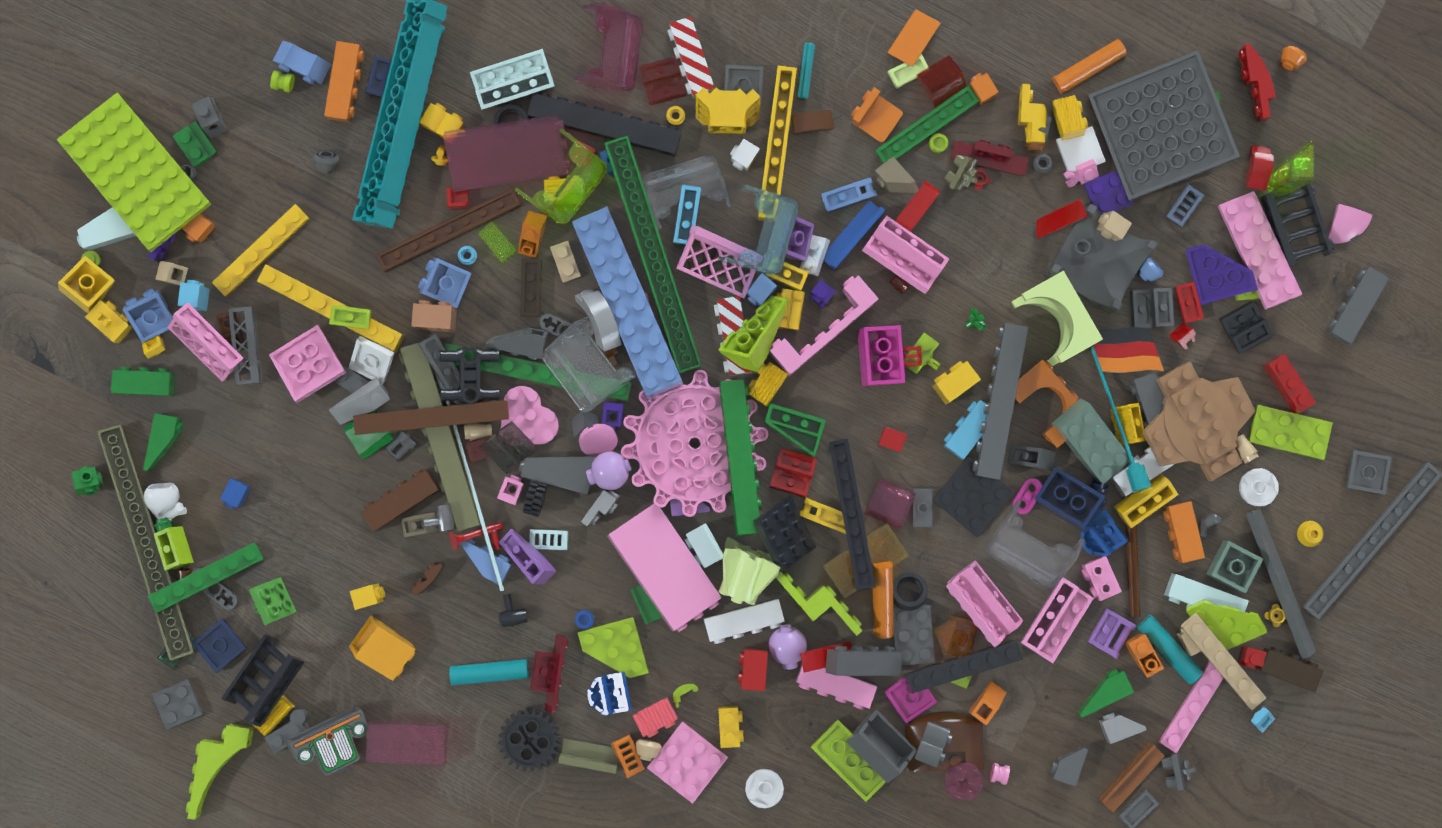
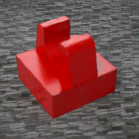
[1169,323,1196,349]

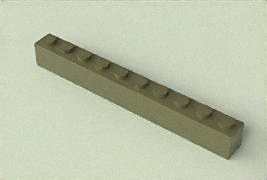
[399,342,481,532]

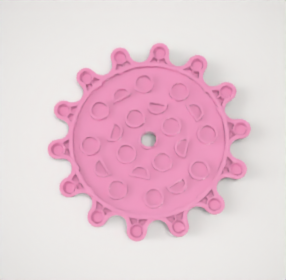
[621,370,768,517]

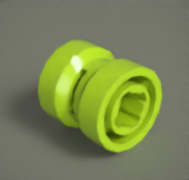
[270,70,295,93]

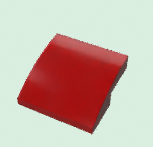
[769,448,817,498]

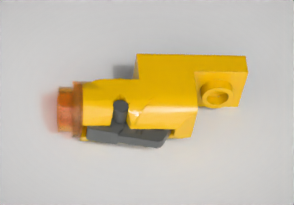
[1018,84,1051,152]

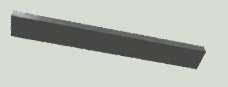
[1246,508,1316,659]

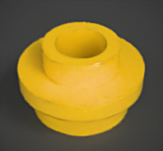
[666,106,685,125]

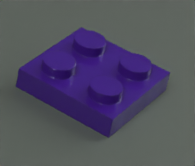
[1083,170,1134,215]

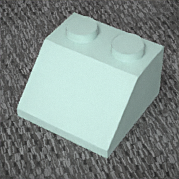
[684,523,723,568]

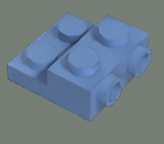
[418,258,472,308]
[123,288,173,343]

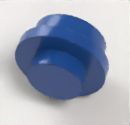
[575,610,594,629]

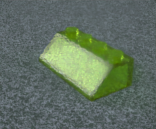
[1267,141,1314,193]

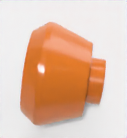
[1281,46,1307,71]

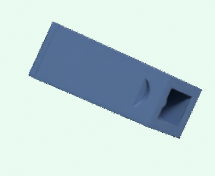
[461,539,513,584]

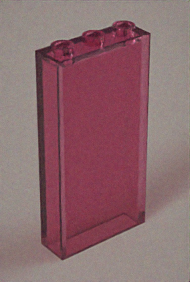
[443,114,571,192]

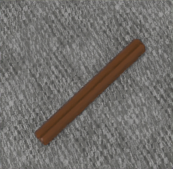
[1125,524,1141,618]

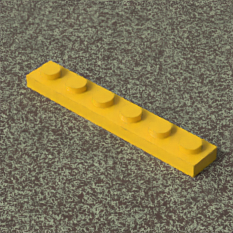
[212,204,310,297]

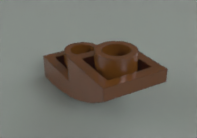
[791,110,834,134]
[217,312,245,351]
[411,561,445,596]

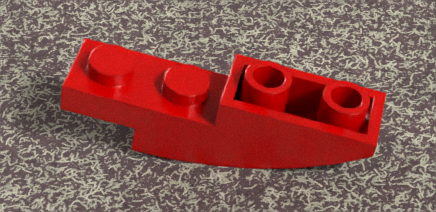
[1239,43,1276,122]

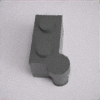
[264,709,310,754]

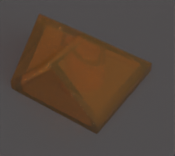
[934,614,978,658]

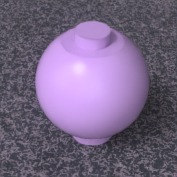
[586,452,631,490]
[768,625,807,670]

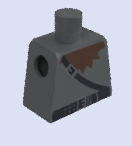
[191,97,229,139]

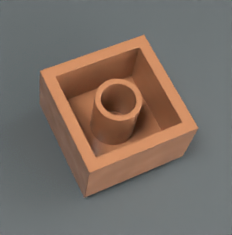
[411,300,457,333]

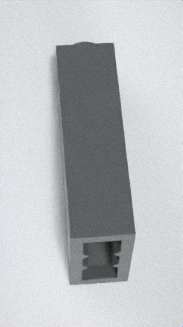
[518,457,596,495]

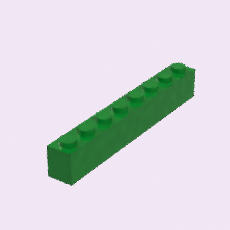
[719,379,762,537]

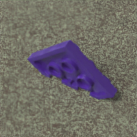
[1185,244,1258,305]

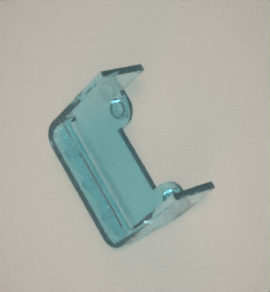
[718,185,798,274]

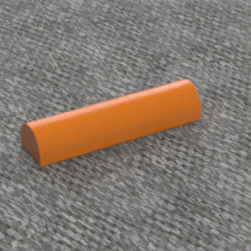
[1052,39,1127,95]
[872,561,894,639]

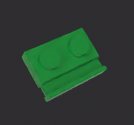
[173,120,218,168]
[630,585,662,624]

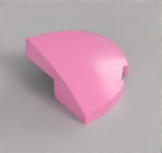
[1327,204,1372,244]

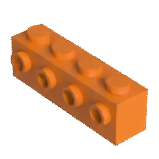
[324,41,365,123]

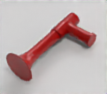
[449,522,503,551]

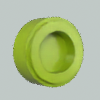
[929,133,948,154]

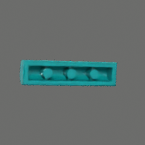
[1136,614,1204,685]
[449,659,529,686]

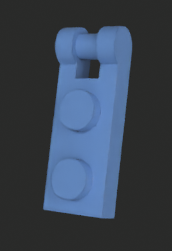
[821,178,877,213]

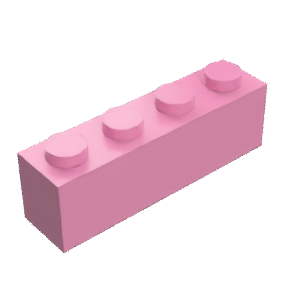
[796,664,877,710]

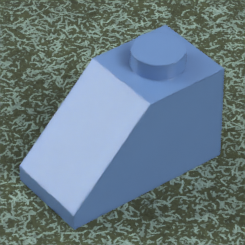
[746,273,777,306]

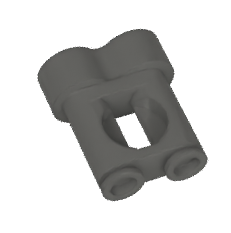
[384,430,418,462]

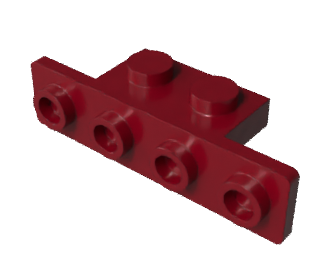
[951,140,1029,176]
[530,634,568,713]

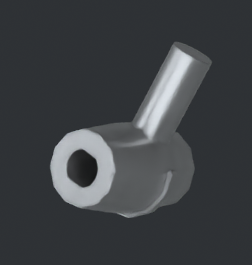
[421,504,454,533]

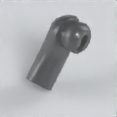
[1198,513,1221,538]

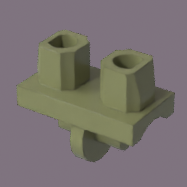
[945,155,978,191]

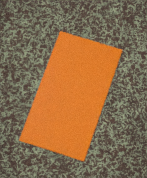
[887,9,941,67]

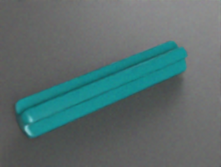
[797,43,815,99]

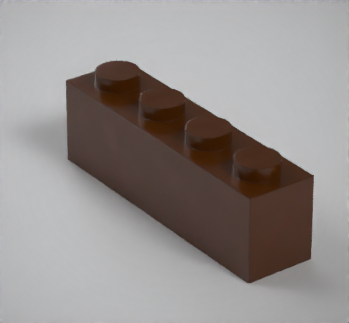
[361,469,441,532]

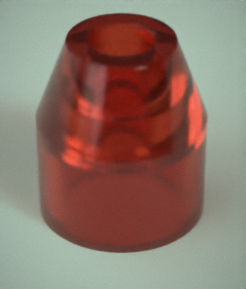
[889,275,909,294]

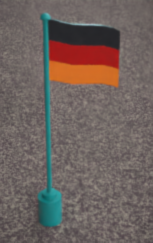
[1090,327,1164,493]

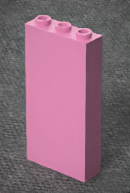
[607,504,722,632]

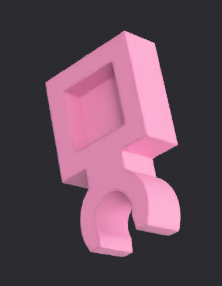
[1064,159,1099,187]

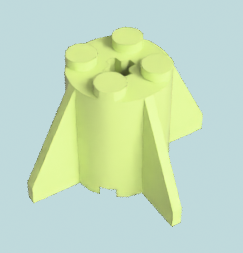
[719,537,781,605]

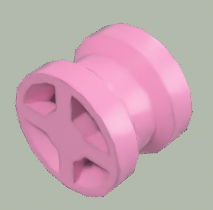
[990,763,1010,785]

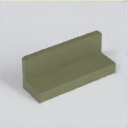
[558,738,618,774]

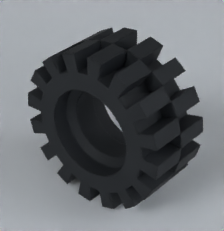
[523,480,548,517]

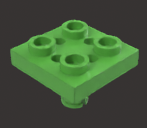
[249,577,297,625]

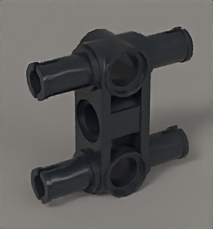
[440,347,499,403]

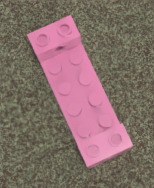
[769,275,878,376]

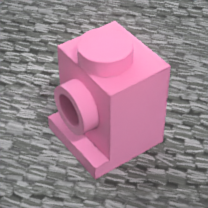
[497,475,525,505]

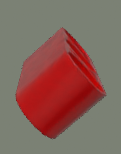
[895,180,941,232]

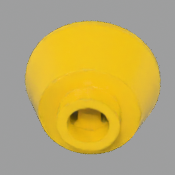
[1297,521,1324,547]

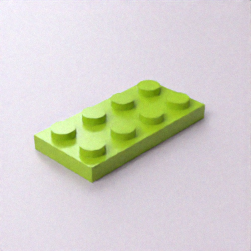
[1248,405,1333,460]
[811,719,886,802]

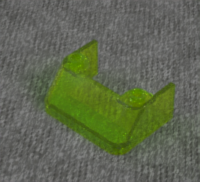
[515,128,607,224]

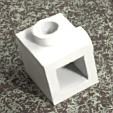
[730,139,760,171]

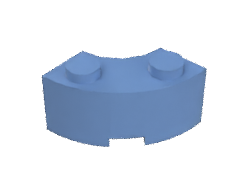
[273,41,331,85]

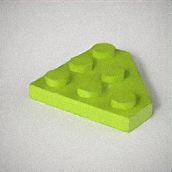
[1186,599,1267,650]
[578,617,649,678]

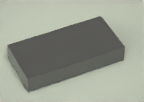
[1117,789,1159,828]

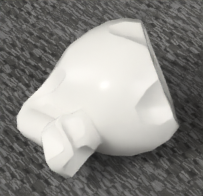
[144,483,187,520]

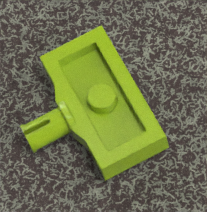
[904,333,941,375]

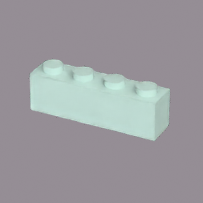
[1164,573,1249,612]

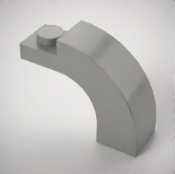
[575,289,621,352]

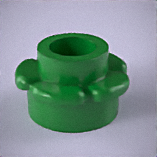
[154,517,173,532]

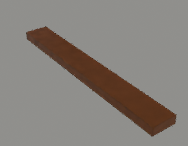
[376,188,522,272]
[353,400,510,435]

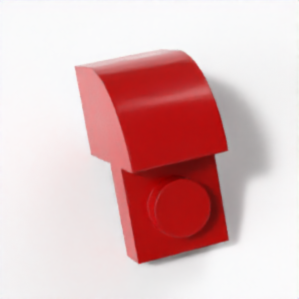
[1245,145,1274,191]

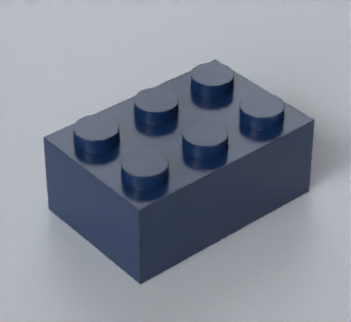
[1035,467,1107,533]

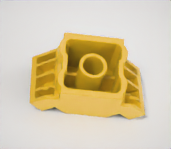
[696,87,760,134]

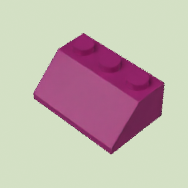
[857,325,905,387]

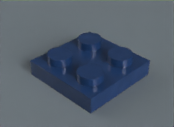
[192,618,247,673]

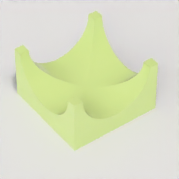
[1011,271,1103,366]

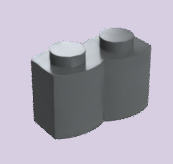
[915,721,953,767]

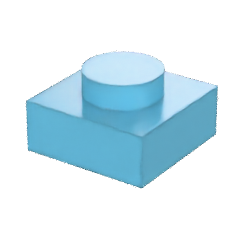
[1251,707,1275,733]

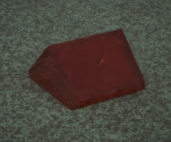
[916,55,967,108]

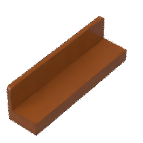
[1097,742,1165,813]

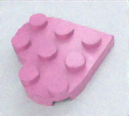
[500,386,559,445]

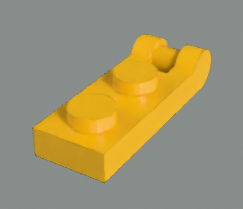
[800,498,846,534]

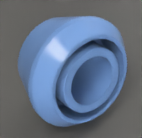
[1138,257,1164,282]

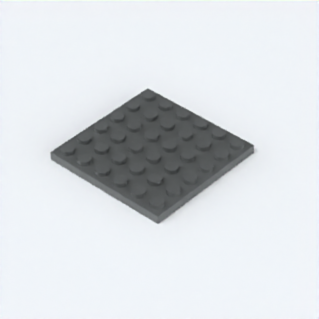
[1088,50,1240,201]

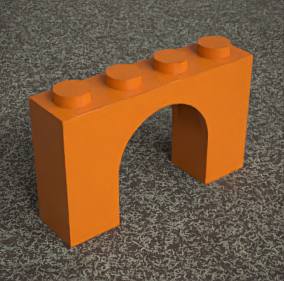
[1015,360,1079,449]

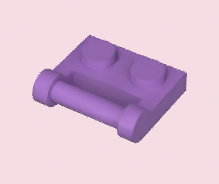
[1087,608,1136,659]

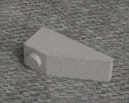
[329,377,390,425]

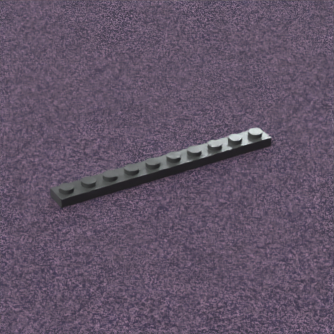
[1302,462,1442,620]

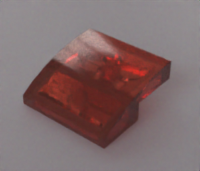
[639,56,686,106]

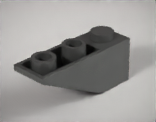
[485,327,549,360]

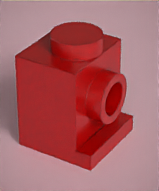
[1237,646,1267,669]

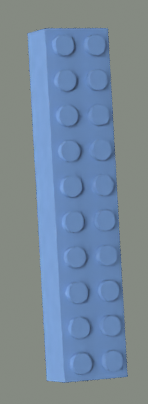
[572,207,683,399]

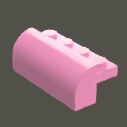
[862,215,949,294]
[946,560,1023,647]
[1020,577,1094,663]

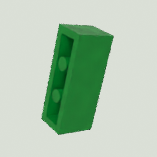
[111,367,175,397]

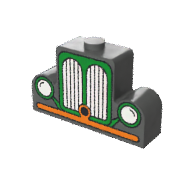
[285,706,368,776]

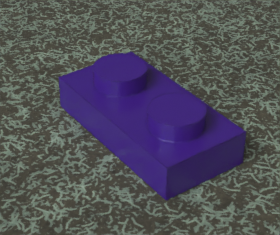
[147,233,177,262]

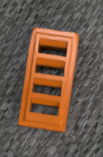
[610,734,644,778]

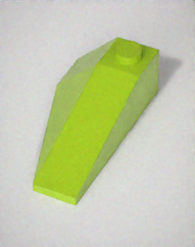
[719,295,789,372]

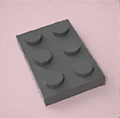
[893,604,935,665]

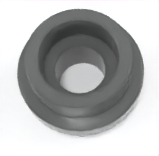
[1033,154,1053,173]

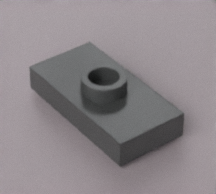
[912,488,933,527]

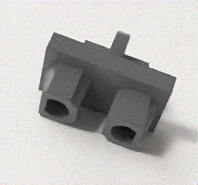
[1162,752,1196,791]

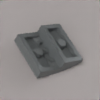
[1130,288,1174,328]

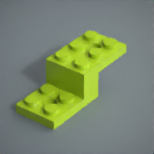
[776,571,862,636]

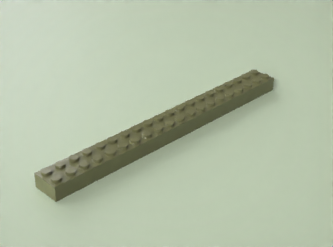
[97,424,194,661]

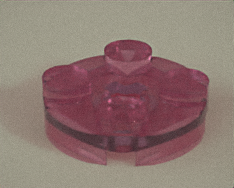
[944,763,984,801]

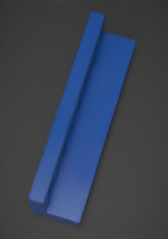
[823,200,885,271]

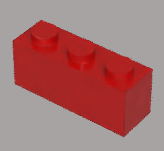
[1263,354,1316,414]

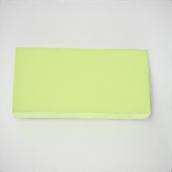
[887,54,930,89]

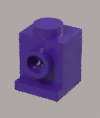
[808,280,836,309]
[602,402,624,431]

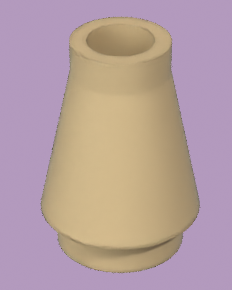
[464,423,492,441]
[1236,434,1259,464]

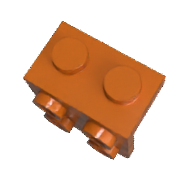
[851,87,903,143]

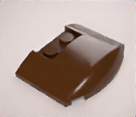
[905,712,984,772]

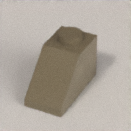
[875,157,919,193]
[401,512,439,537]

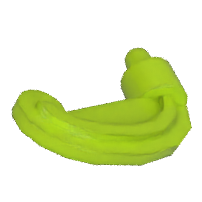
[673,684,698,708]

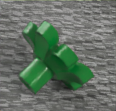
[965,308,987,331]

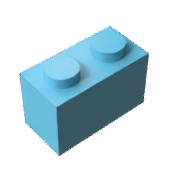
[178,280,210,311]

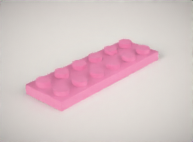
[1218,191,1302,310]

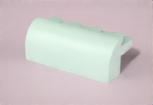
[470,49,555,110]

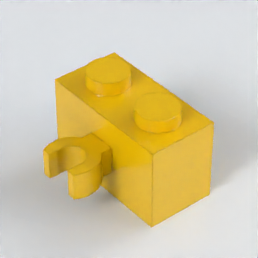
[85,300,133,344]

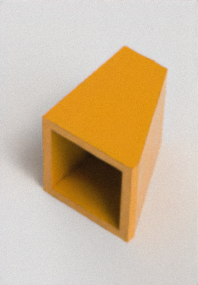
[349,615,416,681]

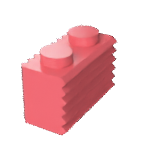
[633,697,678,738]

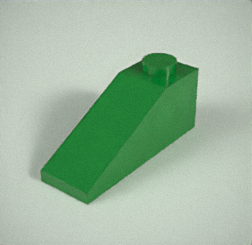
[143,413,184,471]
[1077,669,1134,718]

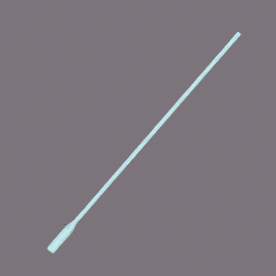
[435,373,504,591]

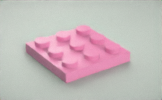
[269,325,346,403]
[647,721,728,804]

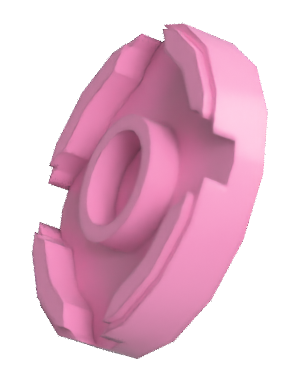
[579,424,618,457]

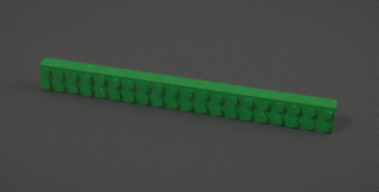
[604,136,701,373]

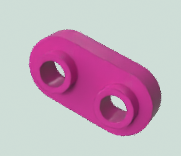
[1012,479,1042,514]

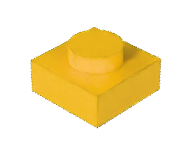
[142,335,165,359]

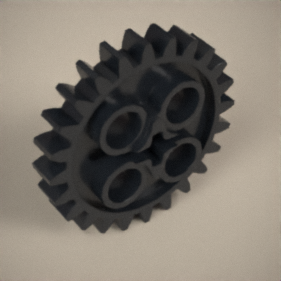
[498,708,561,772]

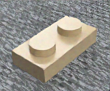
[550,241,581,284]

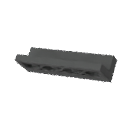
[228,306,263,385]

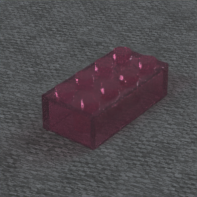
[366,721,449,766]

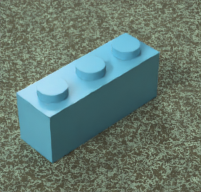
[673,185,701,245]
[944,400,986,460]

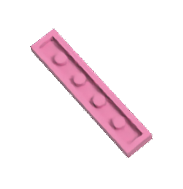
[1159,661,1223,753]

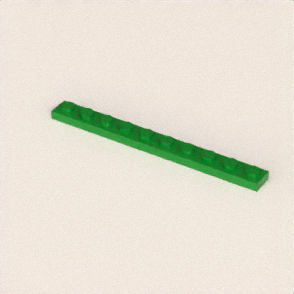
[444,343,632,402]

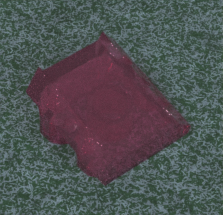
[864,479,916,529]

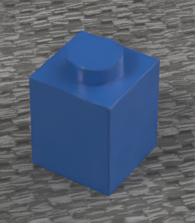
[220,478,252,509]

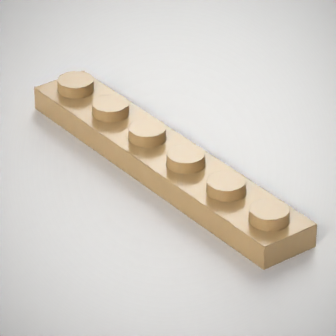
[1181,613,1266,710]

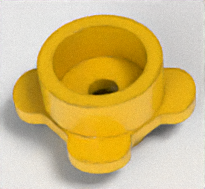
[1264,604,1286,627]

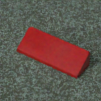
[1036,199,1088,239]

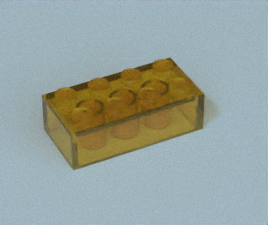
[822,523,909,599]

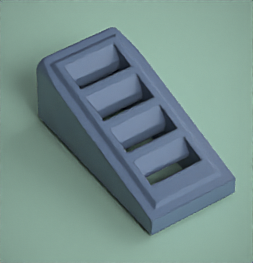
[1166,184,1204,227]

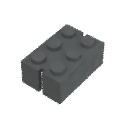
[846,709,918,783]

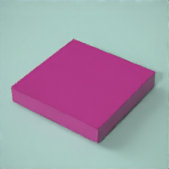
[884,677,937,723]

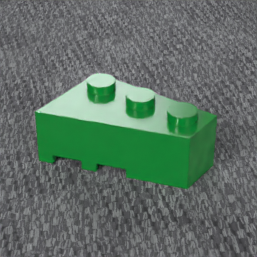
[764,403,826,458]

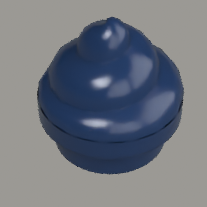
[1089,480,1108,495]

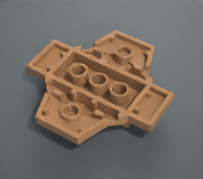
[1142,361,1255,481]

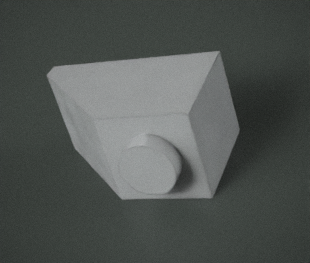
[1098,712,1147,744]

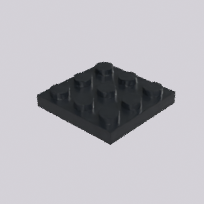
[932,456,1013,537]
[753,496,816,572]

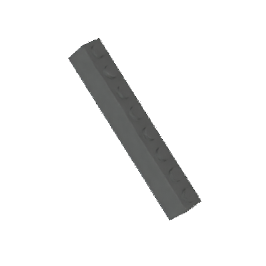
[972,323,1028,480]

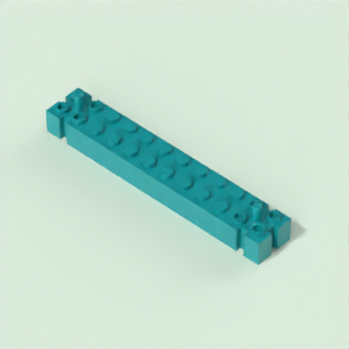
[352,0,448,229]

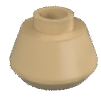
[636,739,662,761]

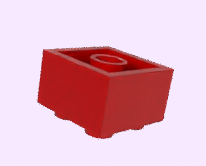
[738,648,768,691]

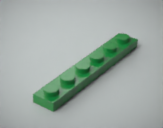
[875,85,979,164]
[148,542,264,613]

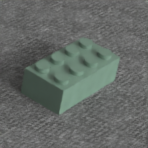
[1051,398,1130,484]

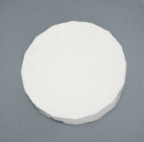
[1239,468,1279,506]
[745,769,784,808]

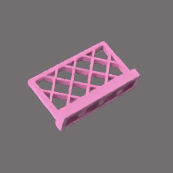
[676,226,764,298]
[167,303,243,382]

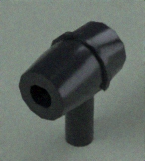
[499,594,527,627]

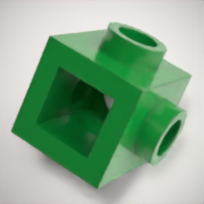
[71,466,103,496]

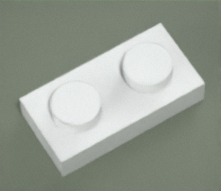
[800,235,830,276]

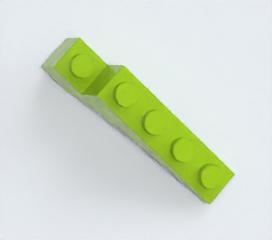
[186,723,254,820]

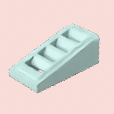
[529,529,569,550]

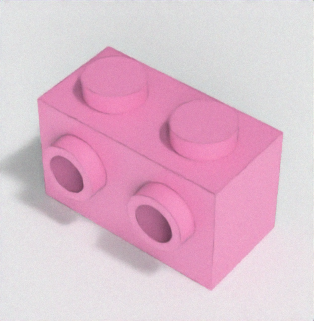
[1081,556,1122,601]

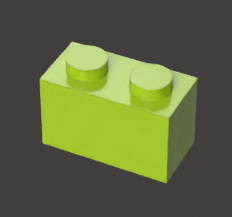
[154,526,194,570]

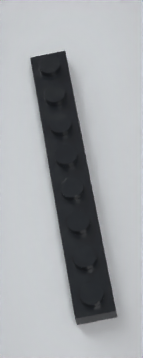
[829,439,876,592]

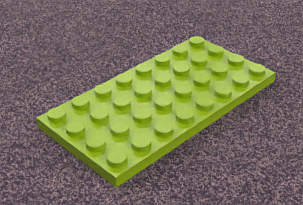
[57,92,211,252]

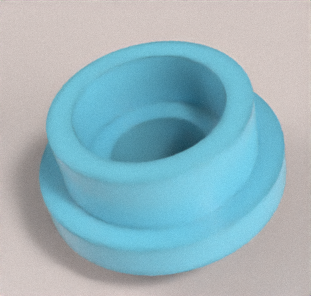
[458,246,477,265]

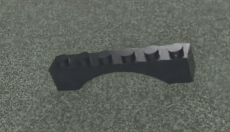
[903,640,1023,694]

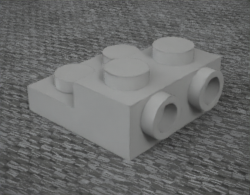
[581,490,620,526]

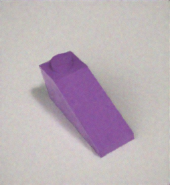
[499,529,556,584]

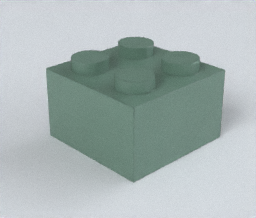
[1206,540,1263,593]

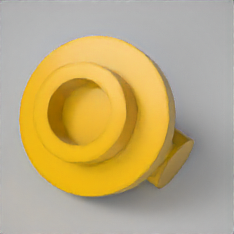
[431,145,451,165]

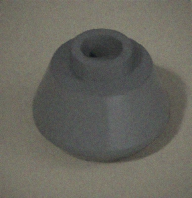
[313,150,339,174]

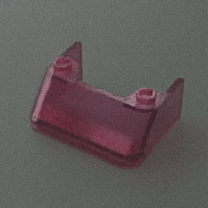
[573,3,643,91]

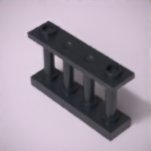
[1260,181,1334,267]
[221,634,305,727]

